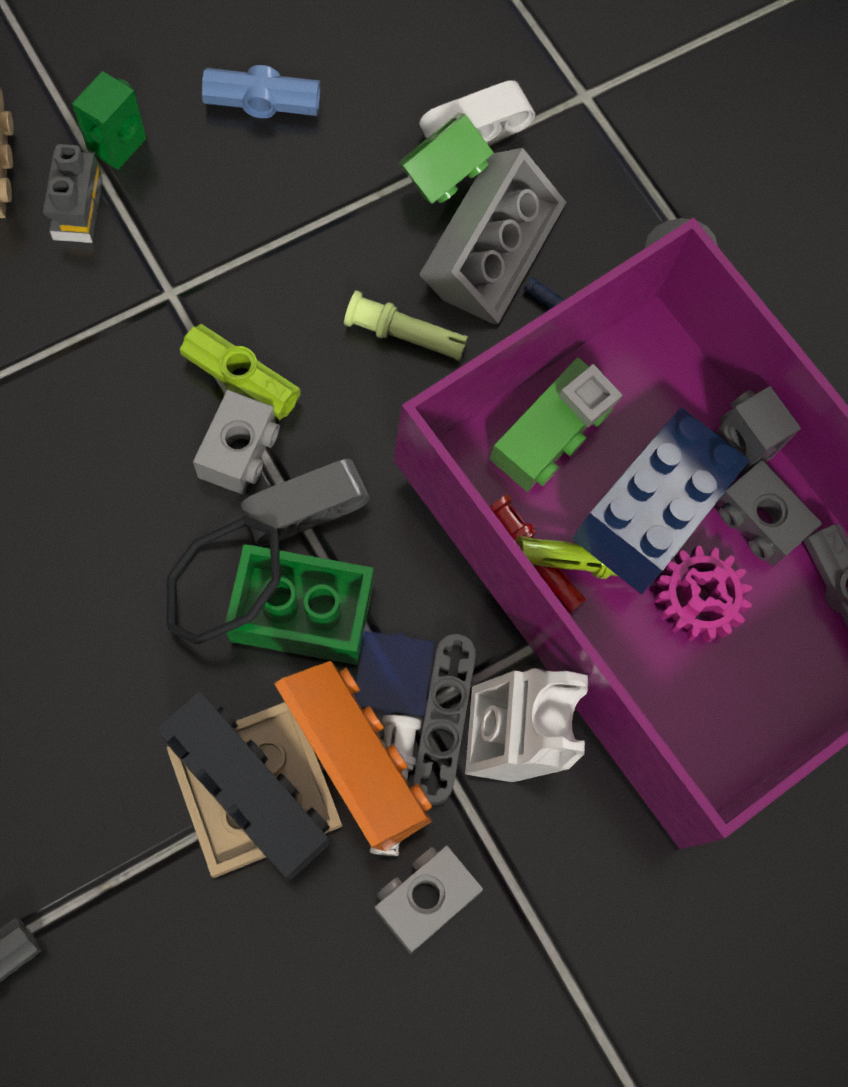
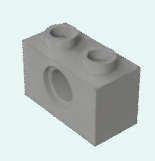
[193,390,280,495]
[375,846,483,954]

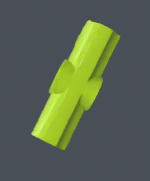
[180,324,301,420]

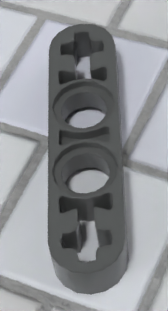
[413,634,476,806]

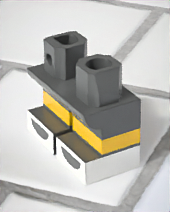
[43,144,103,243]

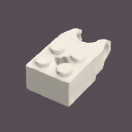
[465,668,588,782]

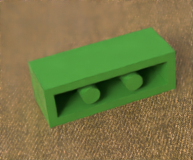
[489,357,614,492]

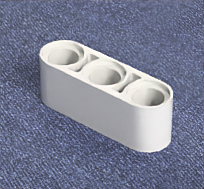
[419,80,535,144]

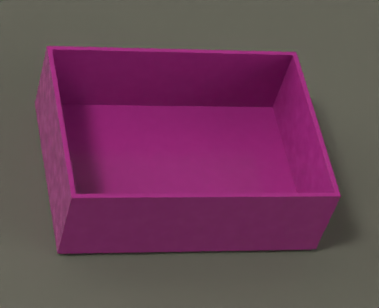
[393,217,848,849]

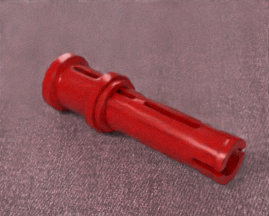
[490,494,587,614]

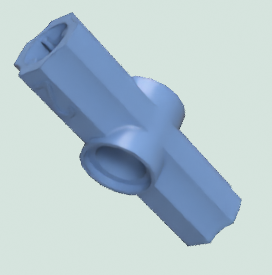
[202,65,321,118]

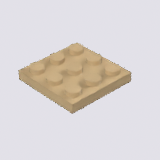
[167,702,342,878]

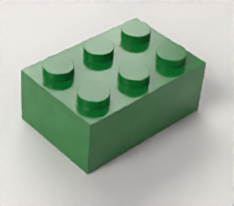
[225,544,374,665]

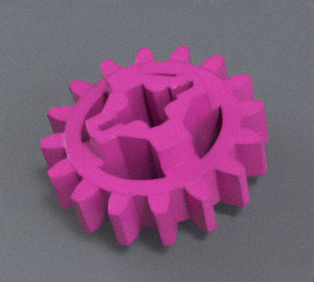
[654,546,753,643]

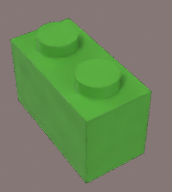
[398,112,494,204]

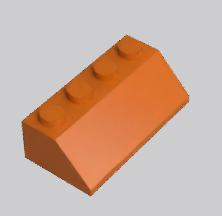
[274,661,433,851]

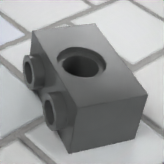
[715,386,801,478]
[715,460,822,567]

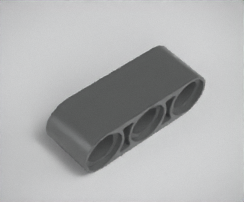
[241,459,370,546]

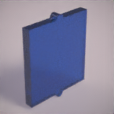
[354,631,435,717]

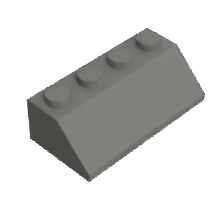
[419,148,566,324]

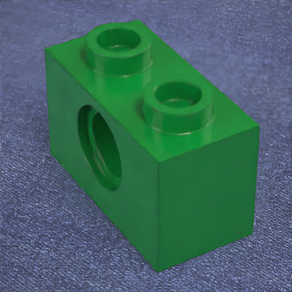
[72,71,147,170]

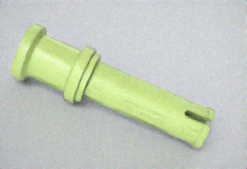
[344,290,468,361]

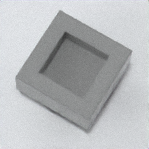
[559,364,623,427]

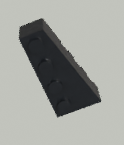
[156,691,330,882]

